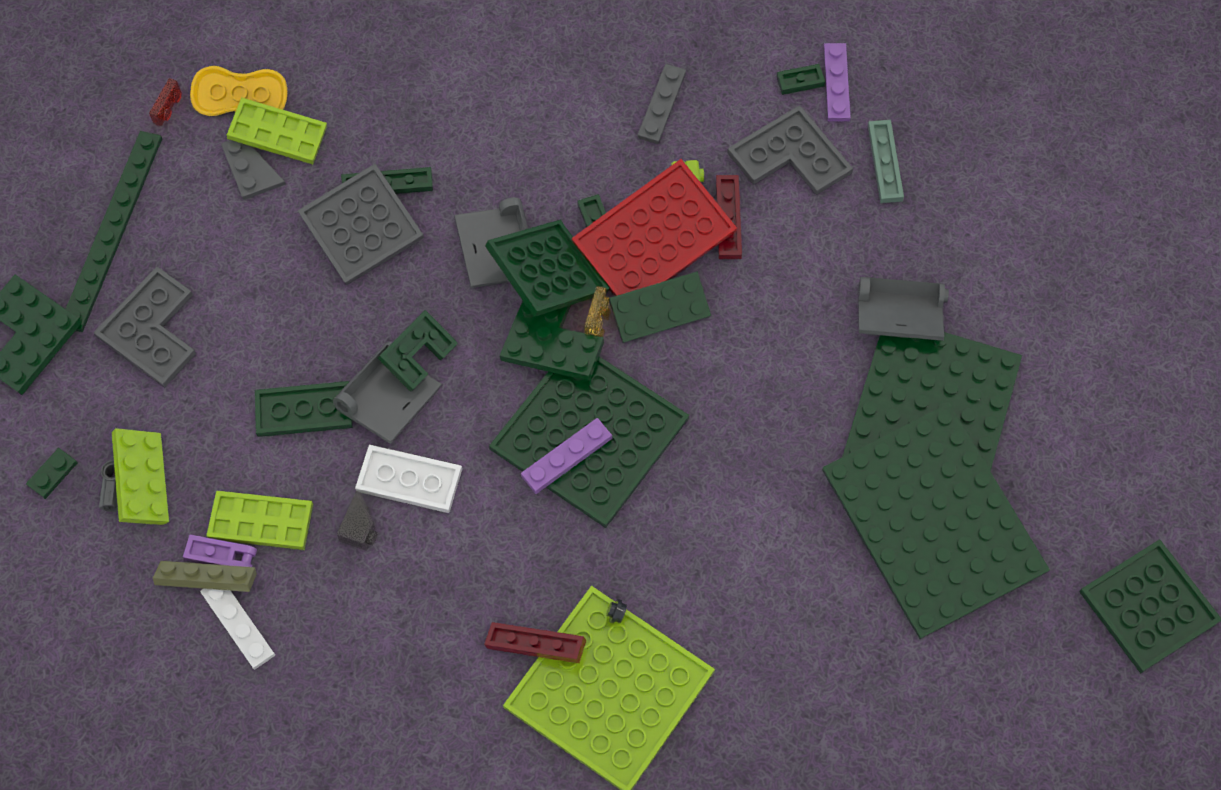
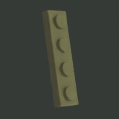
[153,561,257,592]

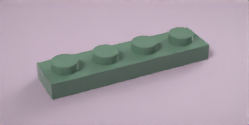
[868,120,904,203]

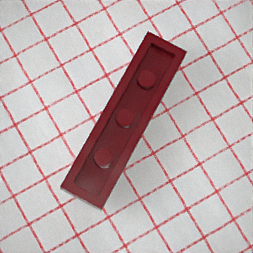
[716,175,742,259]
[484,622,586,663]

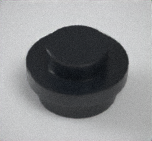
[606,599,627,623]

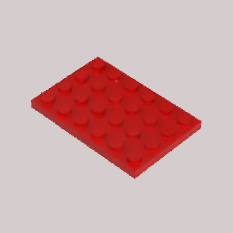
[572,159,737,296]

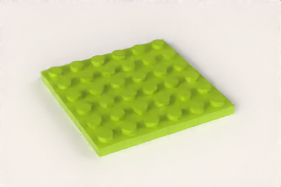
[503,586,715,790]

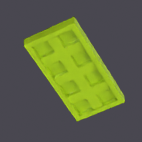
[227,97,327,164]
[112,428,169,525]
[207,491,313,550]

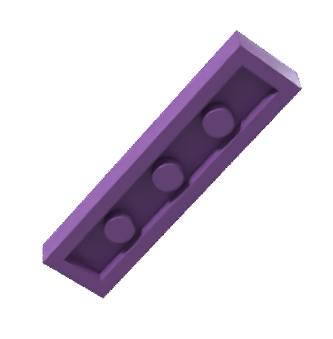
[824,43,850,121]
[521,418,612,494]

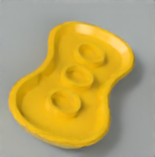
[190,66,287,116]

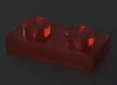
[149,78,182,126]

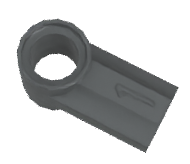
[99,460,118,512]

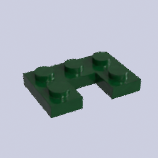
[377,310,458,392]

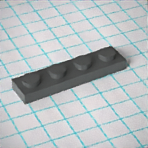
[638,64,686,144]

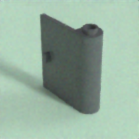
[454,197,528,288]
[858,277,949,341]
[333,342,442,444]

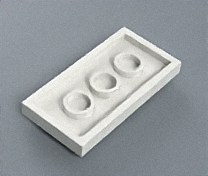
[355,445,462,513]

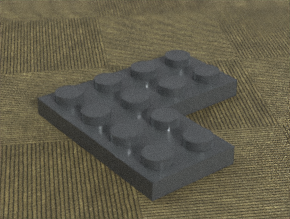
[727,105,853,195]
[94,267,196,388]

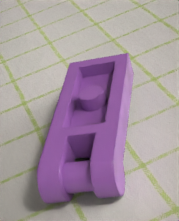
[183,535,257,567]

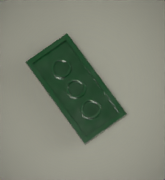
[609,271,711,343]
[255,381,353,437]

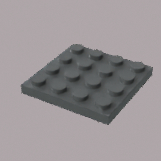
[298,164,424,286]

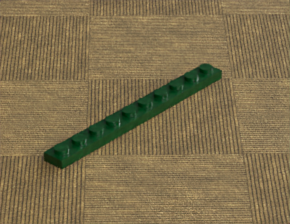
[66,131,162,332]

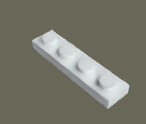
[200,589,275,670]

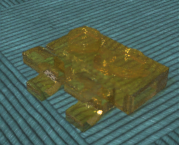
[584,286,611,338]

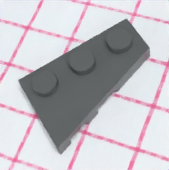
[221,140,286,200]

